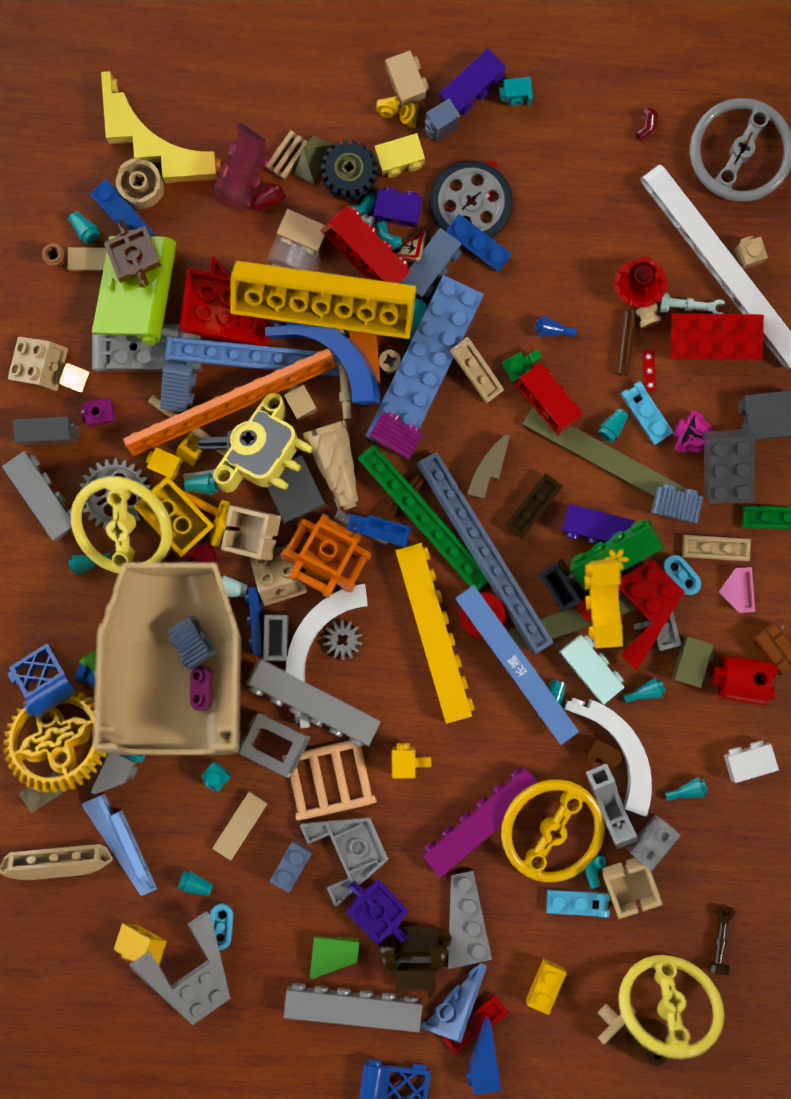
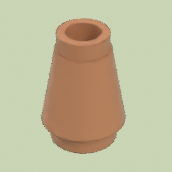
[42,243,65,266]

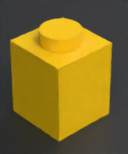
[146,447,183,480]

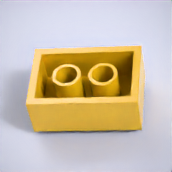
[133,476,214,557]

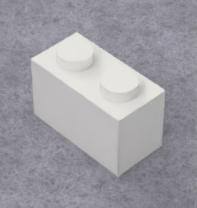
[724,740,779,783]

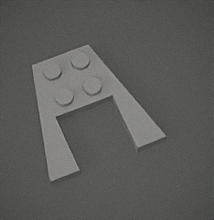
[129,911,230,1025]

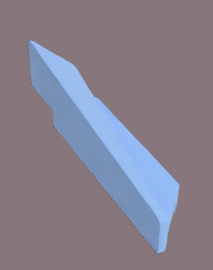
[82,793,158,896]

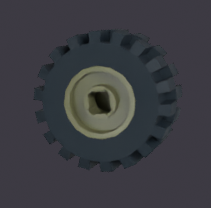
[321,140,377,202]

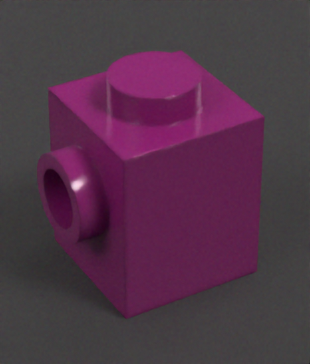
[81,398,117,427]

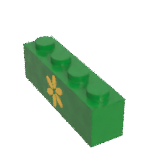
[570,518,663,591]

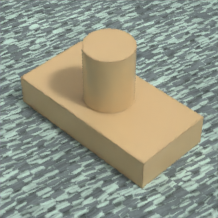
[598,1004,637,1044]

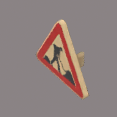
[392,231,427,263]

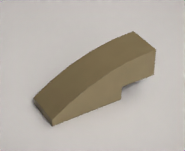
[466,435,510,500]

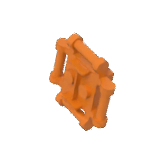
[280,513,371,598]

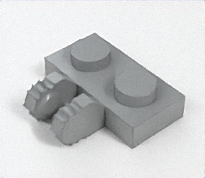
[634,612,682,651]

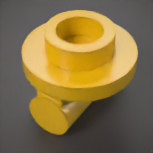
[376,96,400,118]
[399,102,419,128]

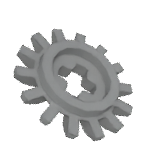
[323,620,363,660]

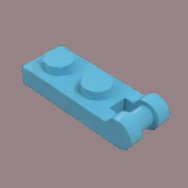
[620,381,674,445]
[546,889,611,917]

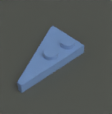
[420,963,487,1043]

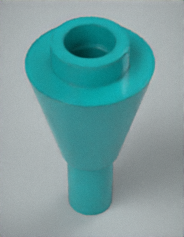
[68,552,111,576]
[624,677,666,703]
[665,776,708,801]

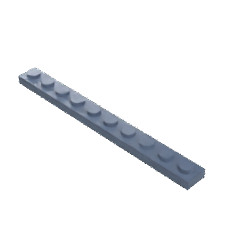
[417,452,554,655]

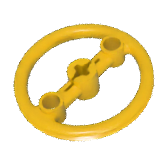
[501,780,605,882]

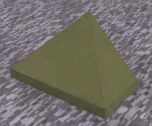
[294,135,333,185]

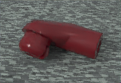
[635,107,658,141]

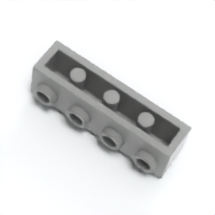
[2,451,72,541]

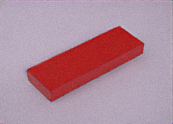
[441,994,509,1055]

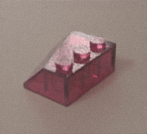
[213,122,270,212]

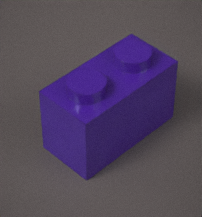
[374,187,422,228]

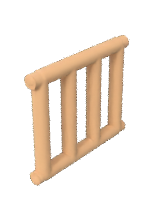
[282,740,377,821]

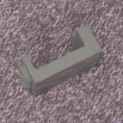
[626,814,680,870]

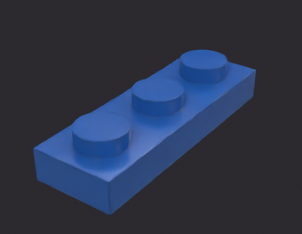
[446,214,512,272]
[245,587,264,655]

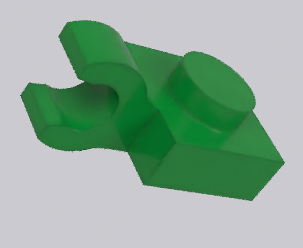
[501,349,542,383]

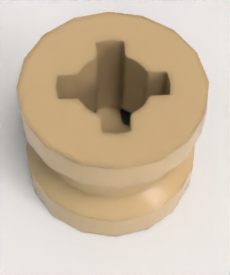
[636,303,662,328]
[379,350,401,374]

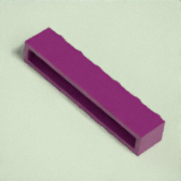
[422,767,538,878]

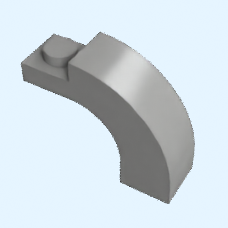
[586,764,638,849]

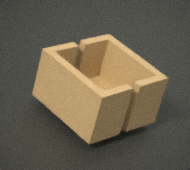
[221,505,281,560]
[602,858,662,919]

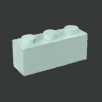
[559,635,625,705]

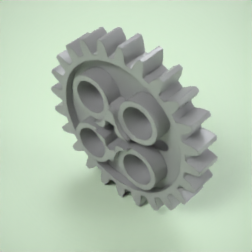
[78,458,151,530]

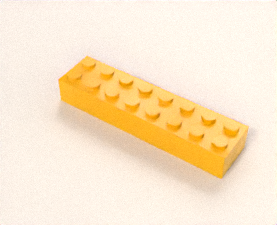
[230,261,416,339]

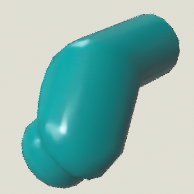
[349,193,377,215]
[375,222,402,250]
[585,855,606,889]

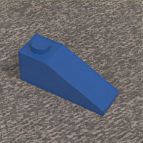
[90,179,154,236]
[466,1017,501,1095]

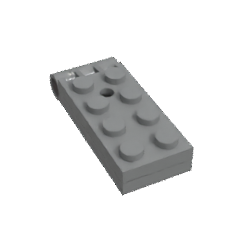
[92,324,202,372]

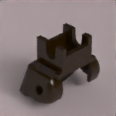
[377,926,452,998]

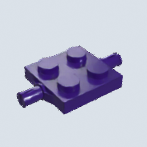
[345,879,409,945]

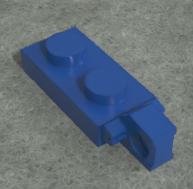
[347,514,411,547]

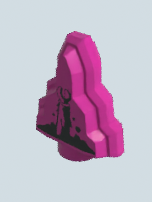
[673,410,712,454]

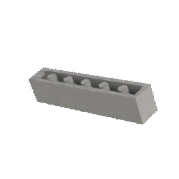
[245,659,381,747]
[284,983,422,1032]

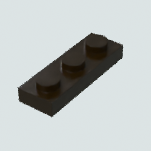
[504,473,563,539]

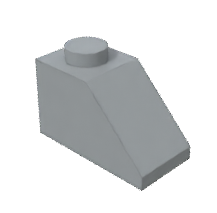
[91,754,138,794]

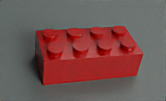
[320,205,411,283]
[670,314,764,360]

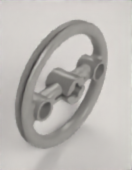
[690,98,791,201]

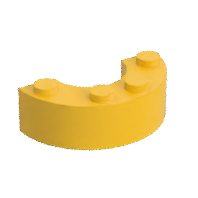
[584,559,623,648]

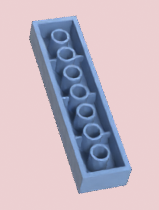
[365,275,484,453]

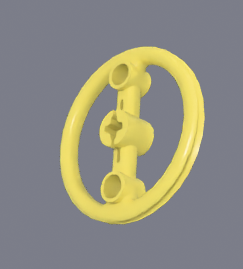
[71,477,172,574]
[619,955,724,1059]

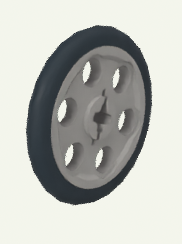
[429,160,513,238]

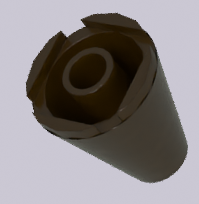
[627,1018,669,1066]

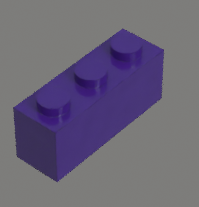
[439,48,506,116]
[561,504,635,544]

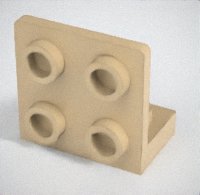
[8,337,68,391]
[250,544,307,606]

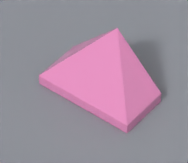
[719,567,755,613]

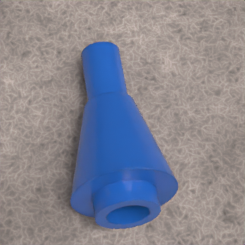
[535,315,577,337]

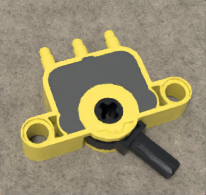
[198,393,313,493]

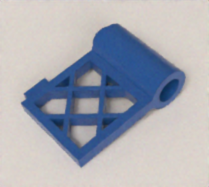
[7,643,77,718]
[359,1058,431,1099]

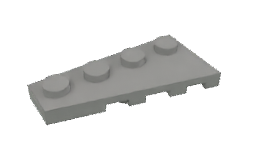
[448,869,492,969]

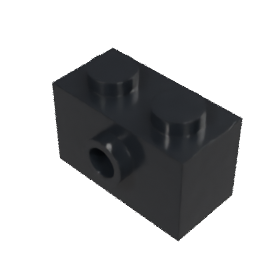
[539,558,585,613]

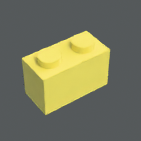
[375,133,425,178]

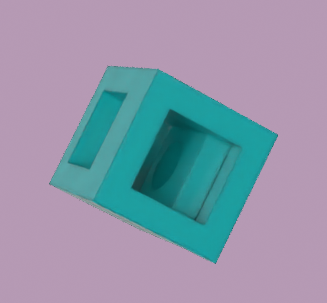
[499,77,533,106]
[201,761,233,792]

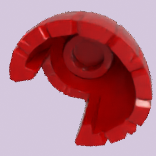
[614,257,668,308]

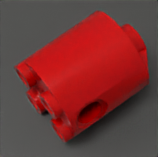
[711,655,777,706]

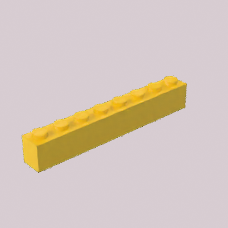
[395,543,475,724]

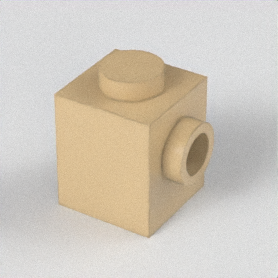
[734,236,768,269]

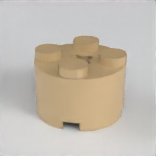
[116,158,164,209]

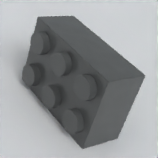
[704,429,755,504]

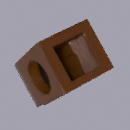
[584,737,622,768]

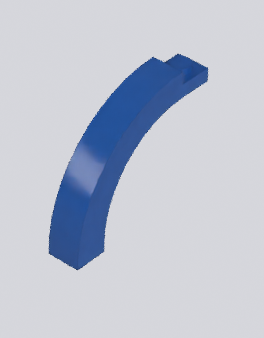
[265,322,381,405]

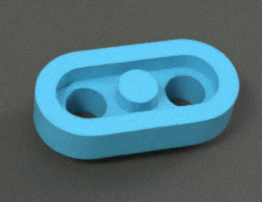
[663,555,701,595]
[210,903,234,950]

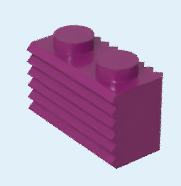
[369,412,423,460]

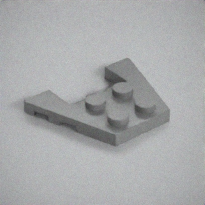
[300,817,388,907]

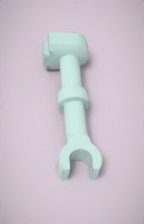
[657,293,725,314]

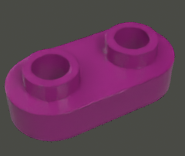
[190,665,214,711]

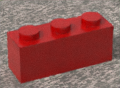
[515,363,583,436]

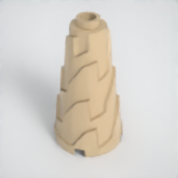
[303,420,358,510]

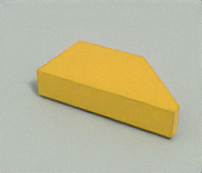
[209,500,230,547]

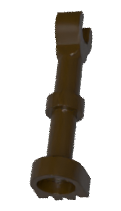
[708,905,735,975]

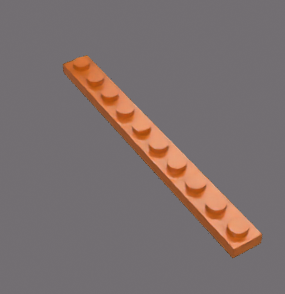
[123,348,337,456]

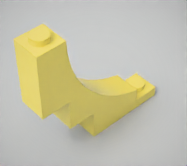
[101,71,221,183]

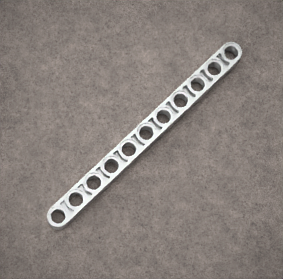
[641,164,791,369]

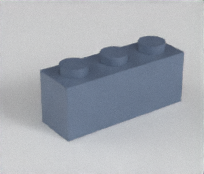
[400,228,462,300]

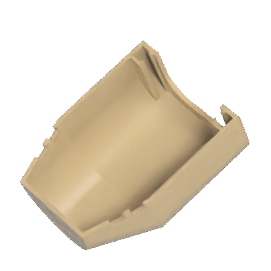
[94,563,241,756]

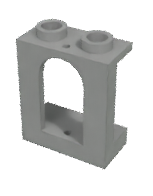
[239,713,311,777]

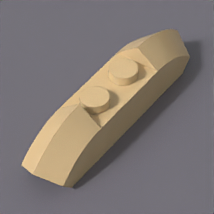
[0,844,113,880]

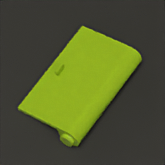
[92,236,177,346]

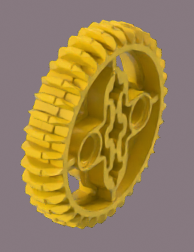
[3,690,106,793]

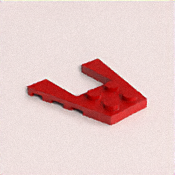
[573,560,685,671]

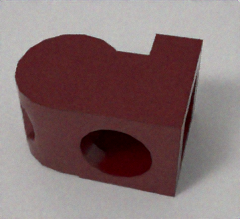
[182,542,220,564]

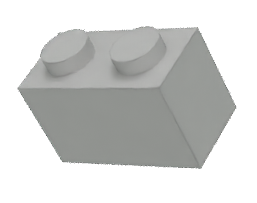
[264,615,289,661]

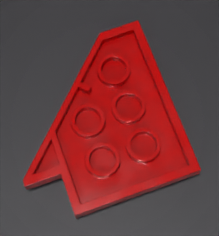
[179,256,270,347]

